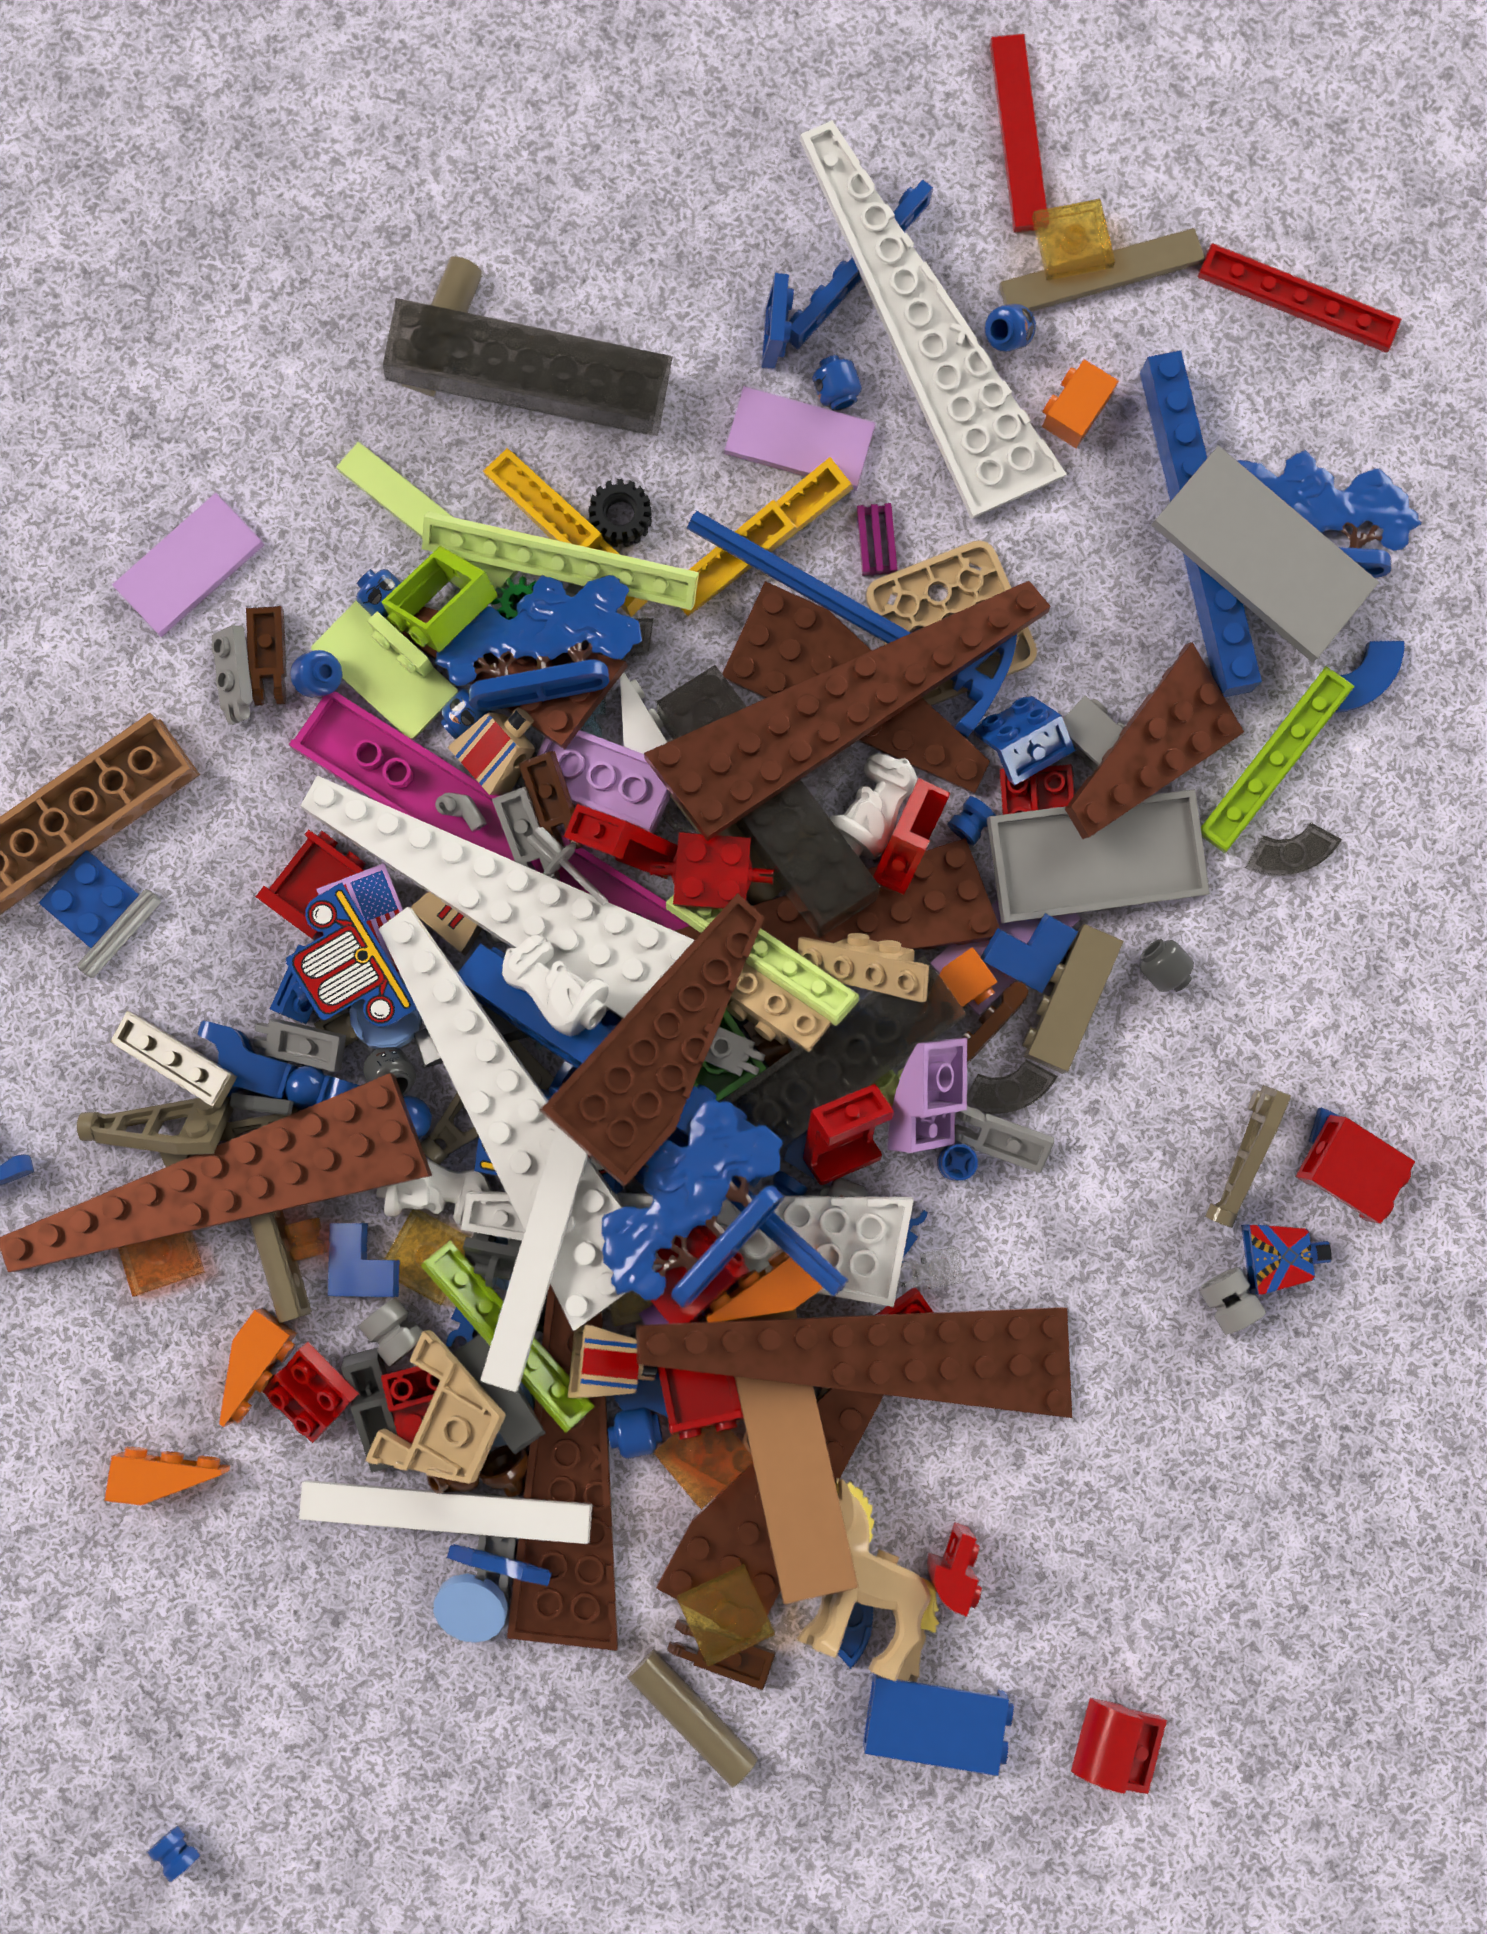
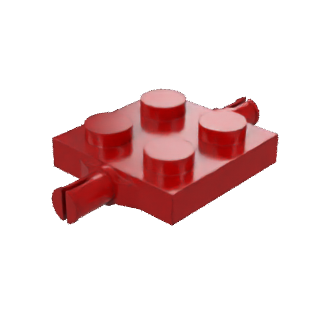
[650,832,774,909]

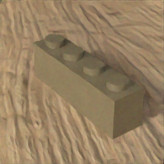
[1022,924,1124,1074]

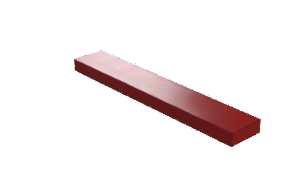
[990,34,1049,233]
[1197,243,1402,353]

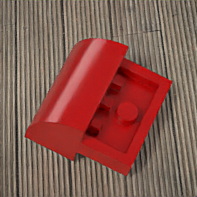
[381,1366,440,1444]
[927,1522,982,1617]
[1071,1698,1167,1794]

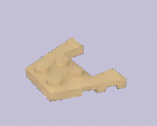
[365,1330,506,1484]

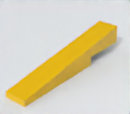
[483,448,648,617]
[681,457,854,616]

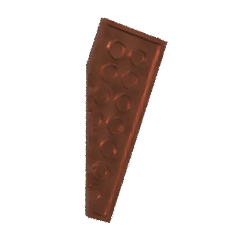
[721,581,990,794]
[540,893,765,1186]
[656,1388,884,1642]

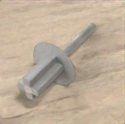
[527,827,608,906]

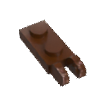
[246,606,287,706]
[519,751,584,849]
[961,981,1029,1065]
[667,1619,775,1690]

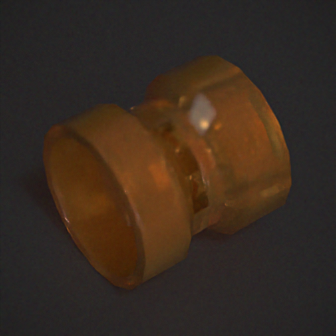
[284,1217,328,1262]

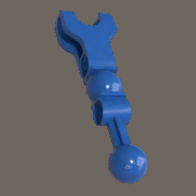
[198,1021,432,1139]

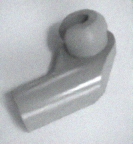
[435,793,487,832]

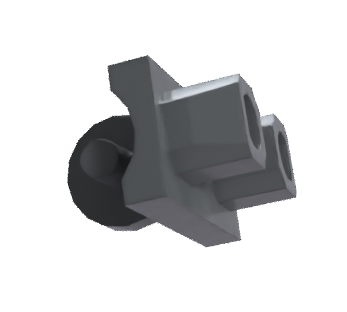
[463,1232,522,1288]

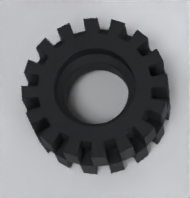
[588,479,652,548]

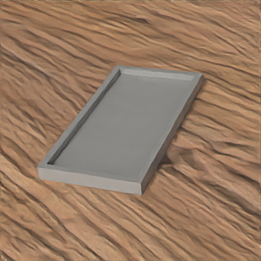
[1151,445,1379,662]
[987,789,1210,923]

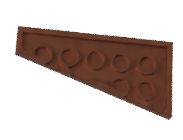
[402,606,628,750]
[1065,642,1244,839]

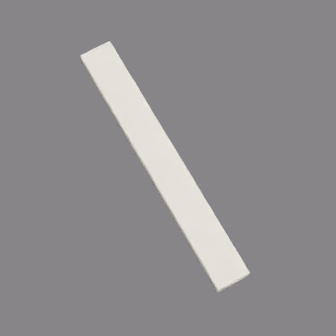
[480,1126,588,1392]
[299,1480,592,1544]

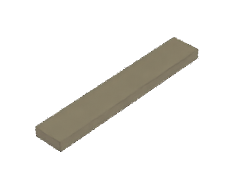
[999,228,1205,312]

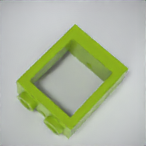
[381,546,498,652]

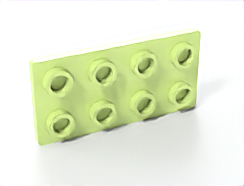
[311,600,458,740]

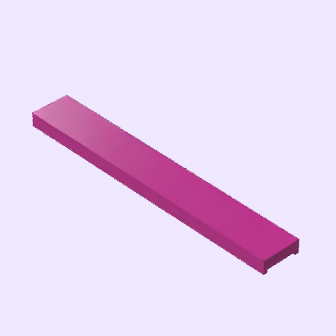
[289,691,690,931]

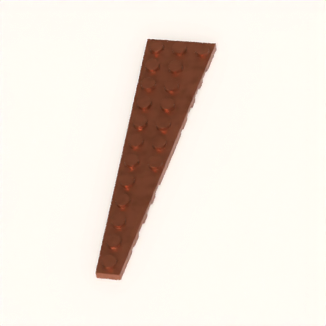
[644,580,1051,841]
[675,838,1000,953]
[0,1073,433,1272]
[507,1284,618,1651]
[636,1307,1072,1418]

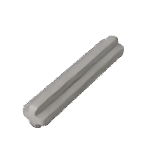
[77,889,161,978]

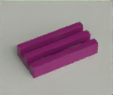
[856,503,898,576]

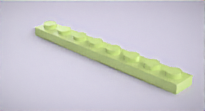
[422,512,699,610]

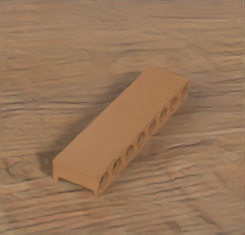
[0,713,200,915]
[727,1308,858,1604]

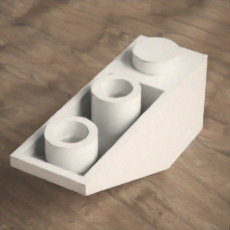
[620,673,673,754]

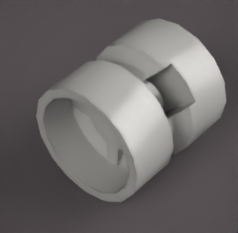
[1198,1267,1266,1335]
[358,1297,422,1367]

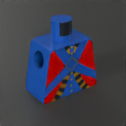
[1241,1224,1332,1295]

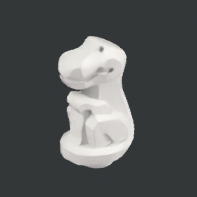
[826,753,918,859]
[502,935,609,1036]
[376,1158,492,1226]

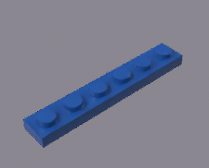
[789,179,933,349]

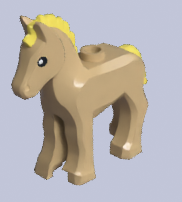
[797,1478,939,1682]

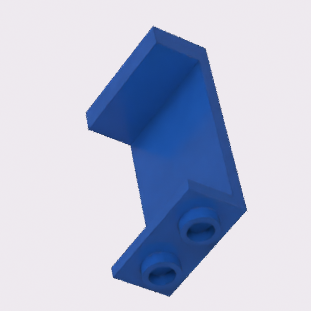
[863,1673,1014,1776]

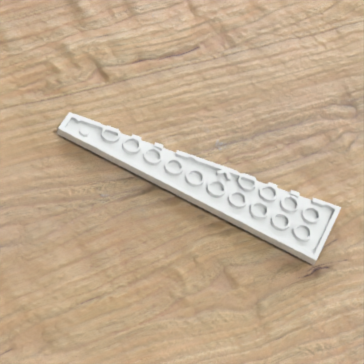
[800,121,1067,519]
[301,776,694,1019]
[379,907,662,1331]
[461,1191,914,1307]

